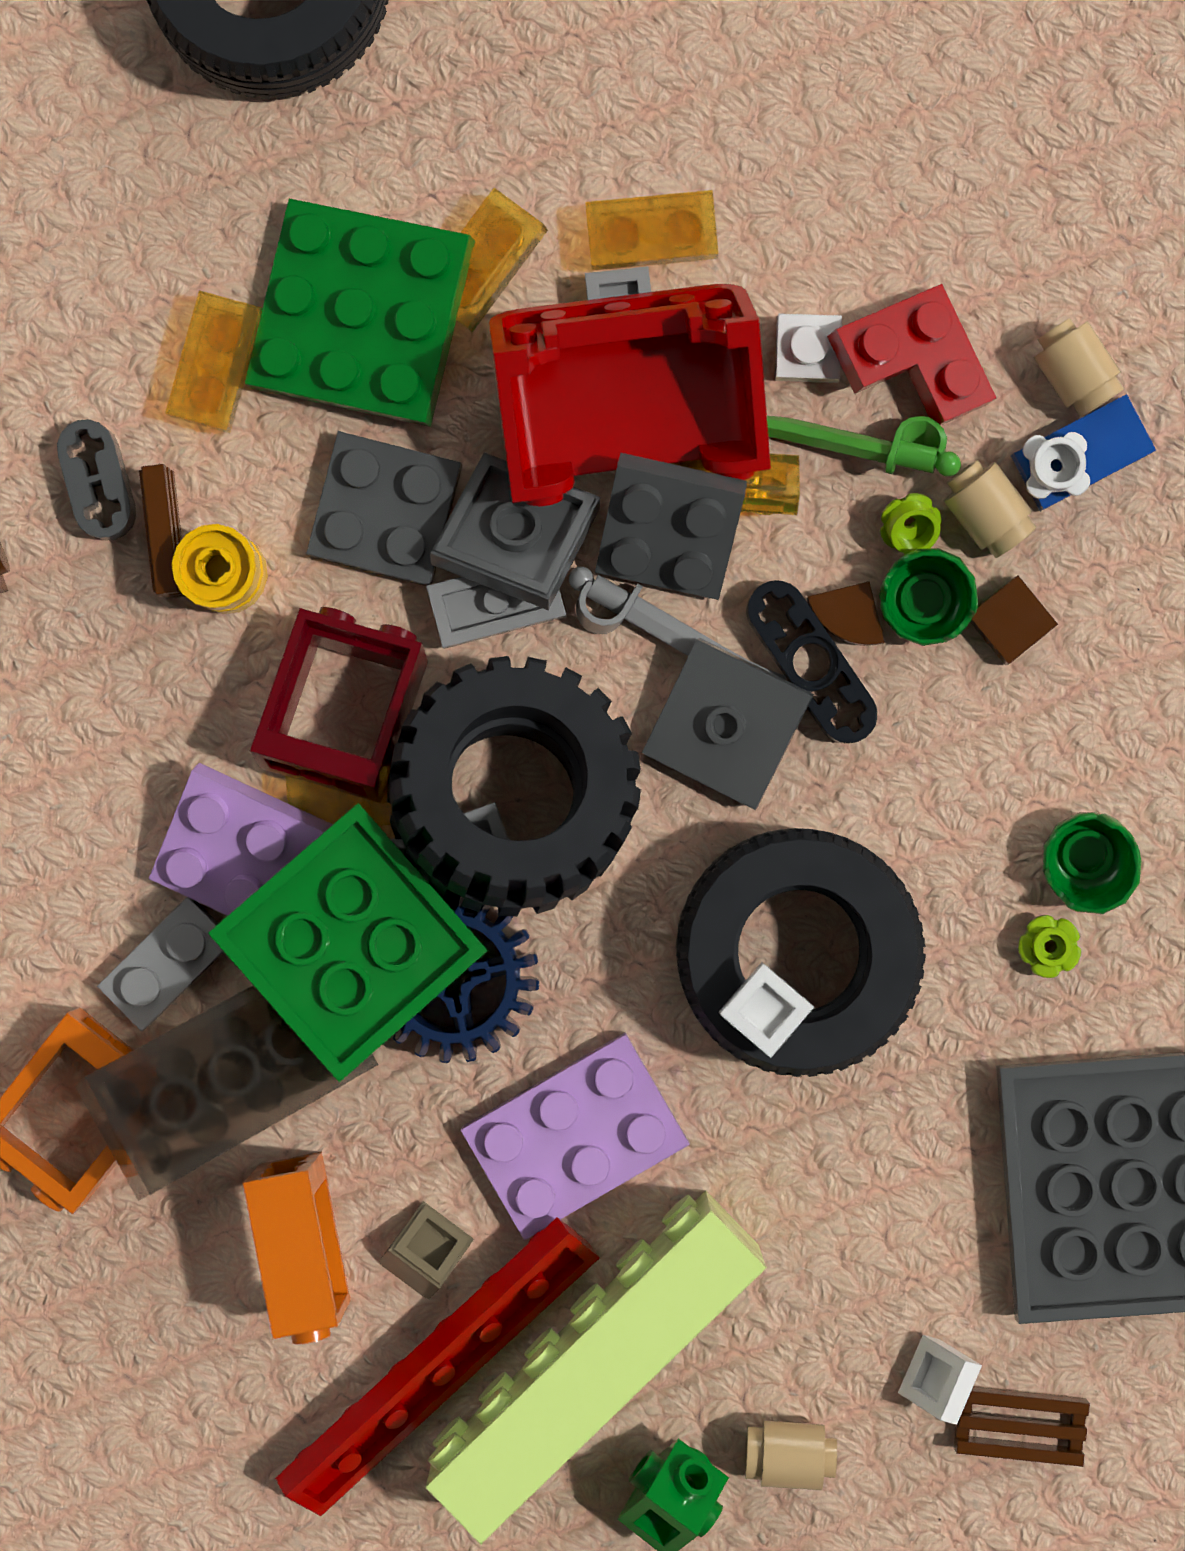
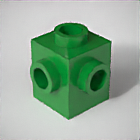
[617,1438,729,1551]

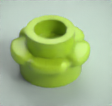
[880,493,941,554]
[1018,915,1081,978]

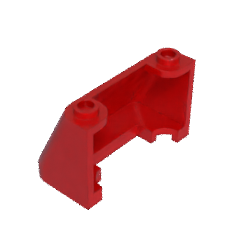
[489,284,771,506]

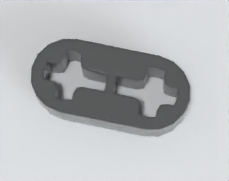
[57,419,136,541]

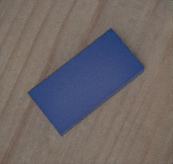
[1011,394,1156,511]

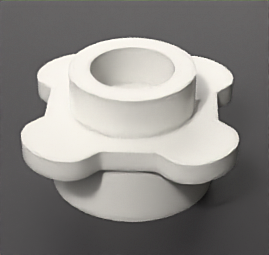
[1023,432,1090,499]

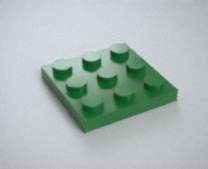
[245,198,475,427]
[208,803,488,1083]

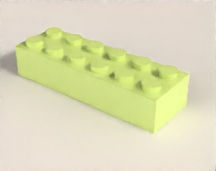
[425,1191,766,1544]

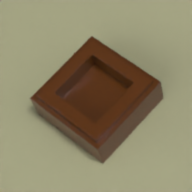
[970,575,1058,665]

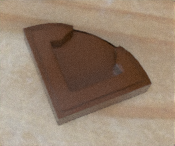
[806,581,885,646]

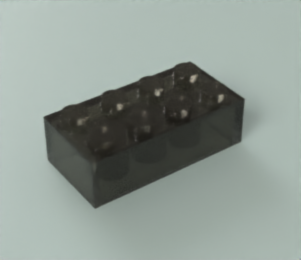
[75,986,378,1201]

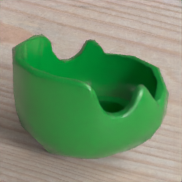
[879,548,978,646]
[1043,812,1142,914]

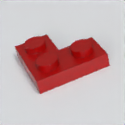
[827,284,997,426]

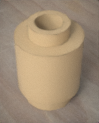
[1033,318,1124,418]
[944,460,1036,558]
[745,1421,837,1490]

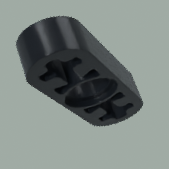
[746,580,877,744]

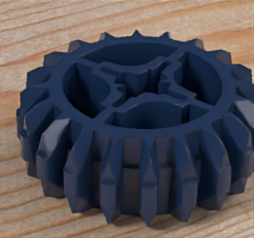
[393,892,540,1063]

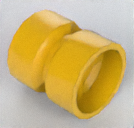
[172,524,268,614]

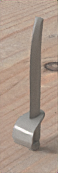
[569,567,786,680]

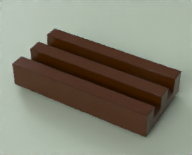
[139,464,186,599]
[954,1386,1090,1467]

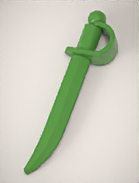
[767,416,961,477]

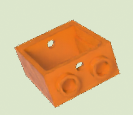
[0,1008,179,1214]
[243,1152,351,1344]

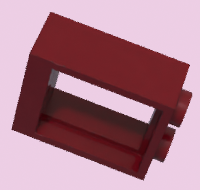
[250,607,428,803]

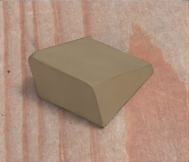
[379,1201,474,1299]

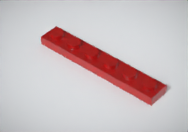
[275,1217,600,1517]

